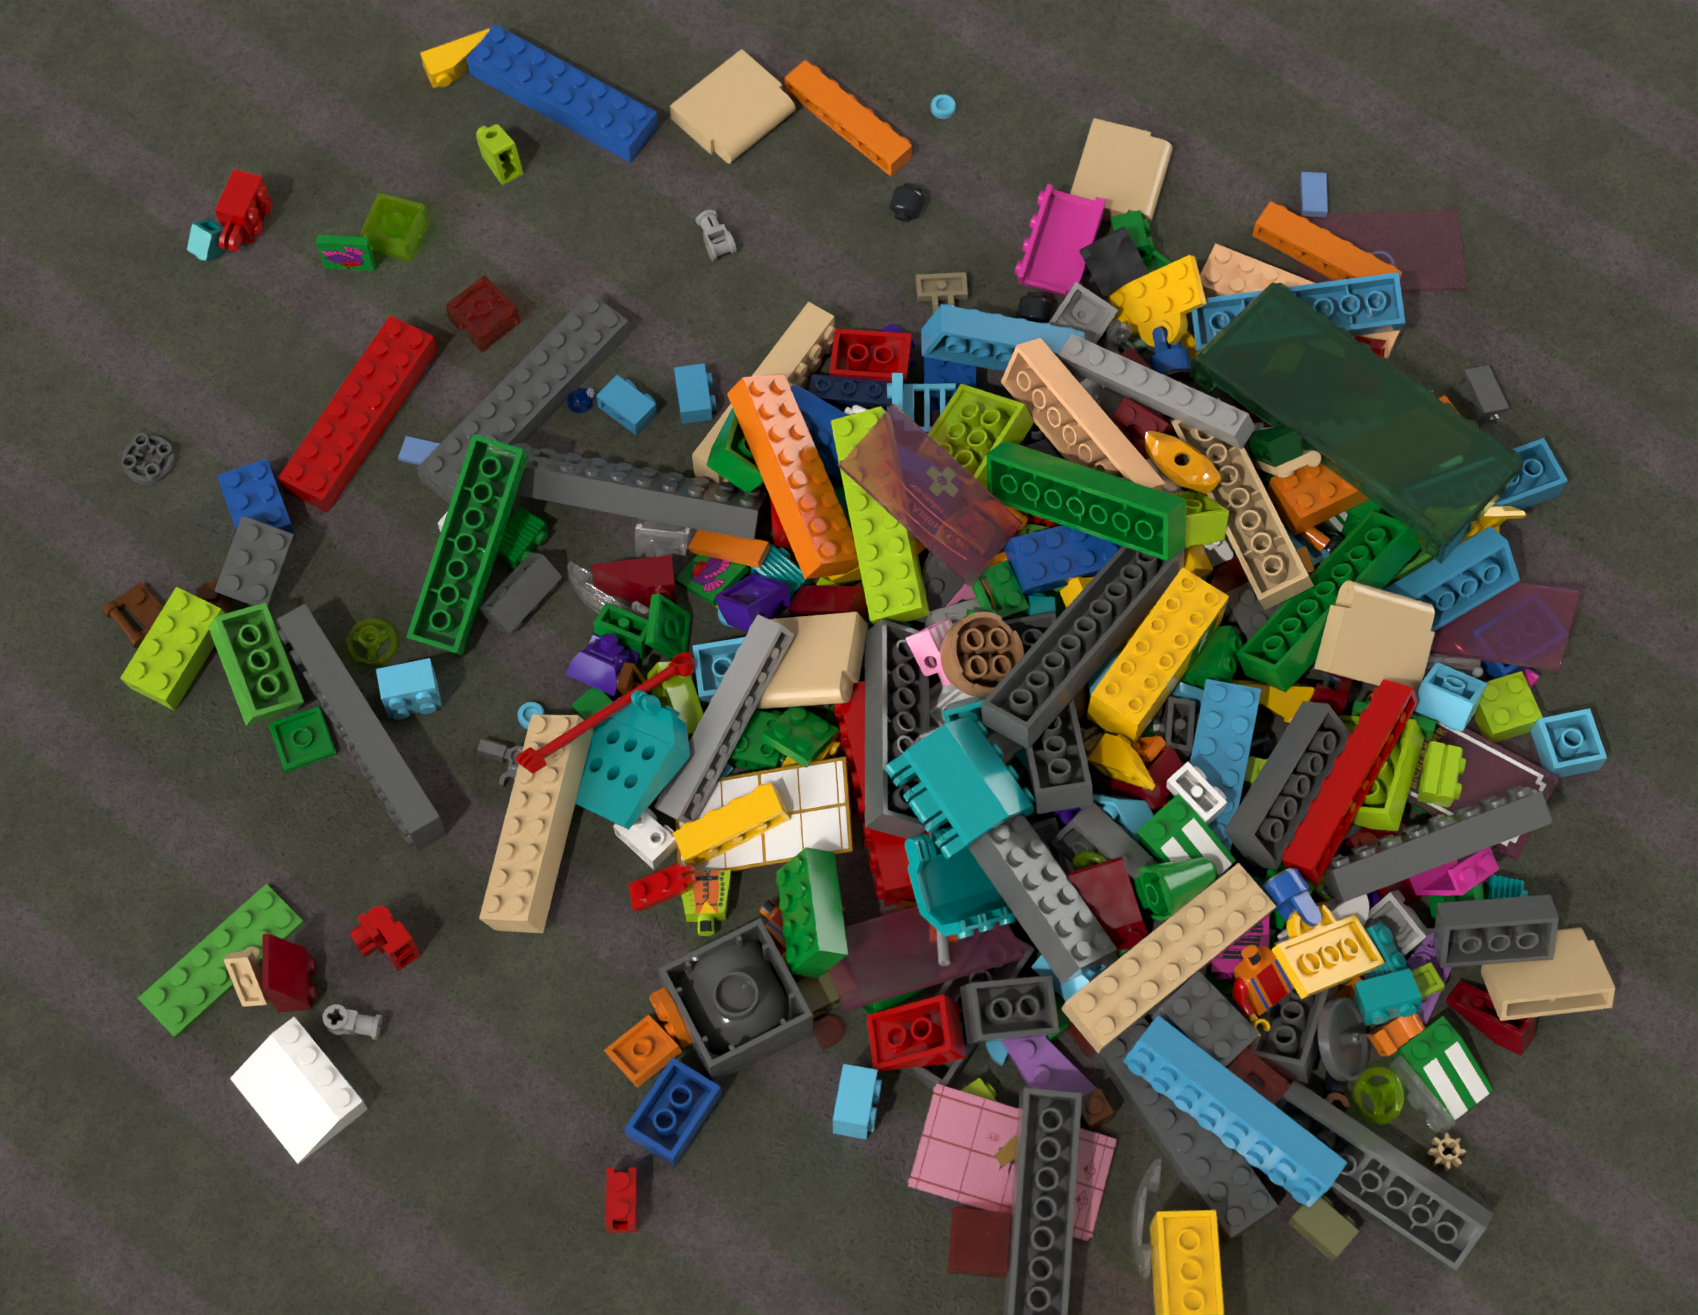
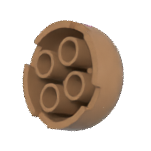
[940,612,1024,697]

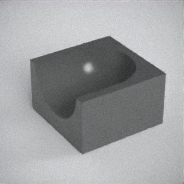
[658,918,813,1083]

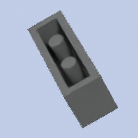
[478,552,562,634]

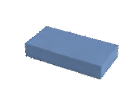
[1300,172,1328,217]
[398,436,440,465]

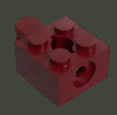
[1111,397,1184,465]

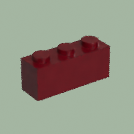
[788,585,869,621]

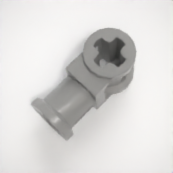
[696,210,736,261]
[323,1005,382,1040]

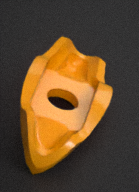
[1145,431,1222,494]

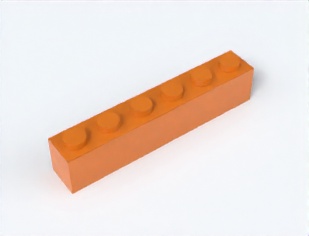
[785,60,912,176]
[1252,201,1403,281]

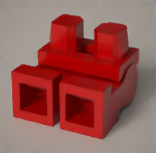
[348,906,421,971]

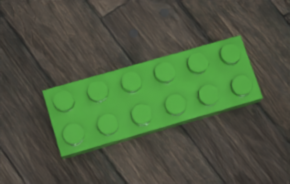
[138,884,304,1039]

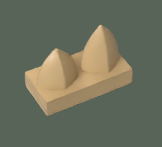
[223,947,270,1007]

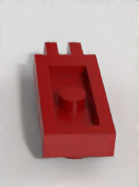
[628,864,697,911]

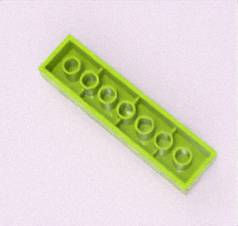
[831,406,930,625]

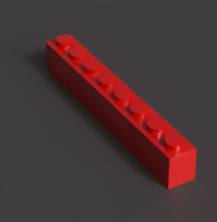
[1282,679,1418,884]

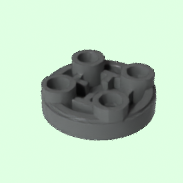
[121,433,175,484]

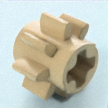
[1427,1133,1466,1172]

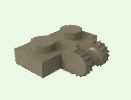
[915,272,968,315]

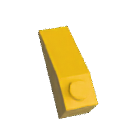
[420,29,490,88]
[1231,680,1314,723]
[1087,733,1155,790]

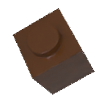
[1080,1088,1114,1132]

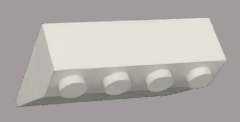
[230,1017,368,1165]

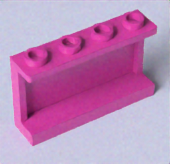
[1015,184,1106,297]

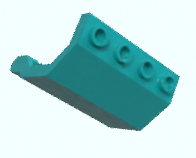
[884,715,1035,861]
[905,826,1016,939]

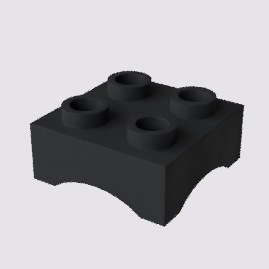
[1079,225,1149,297]

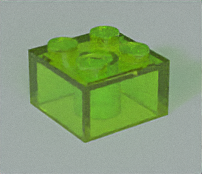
[360,192,429,262]

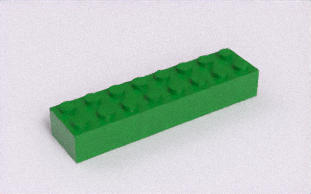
[406,434,529,656]
[986,440,1186,561]
[1236,511,1421,692]

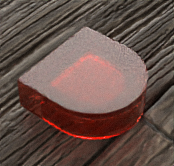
[813,1016,843,1050]

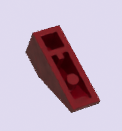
[1446,981,1536,1056]

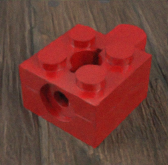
[215,169,272,252]

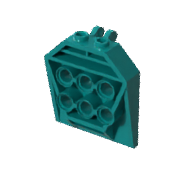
[575,690,690,830]

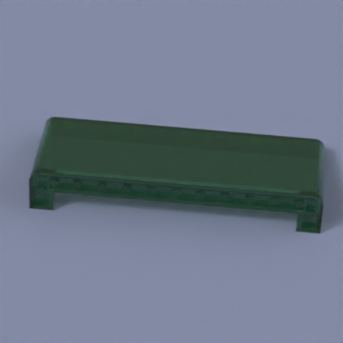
[1190,282,1523,564]

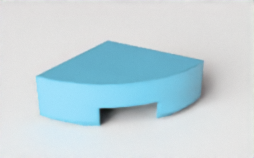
[985,1041,1008,1066]

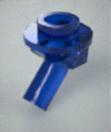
[567,387,594,413]

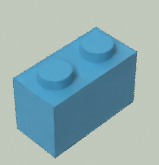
[674,363,716,424]
[596,375,657,436]

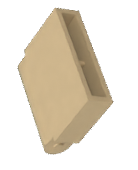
[670,49,796,164]
[1070,118,1173,225]
[1314,581,1435,696]
[756,612,868,709]
[1481,927,1615,1021]

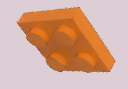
[604,1014,682,1088]

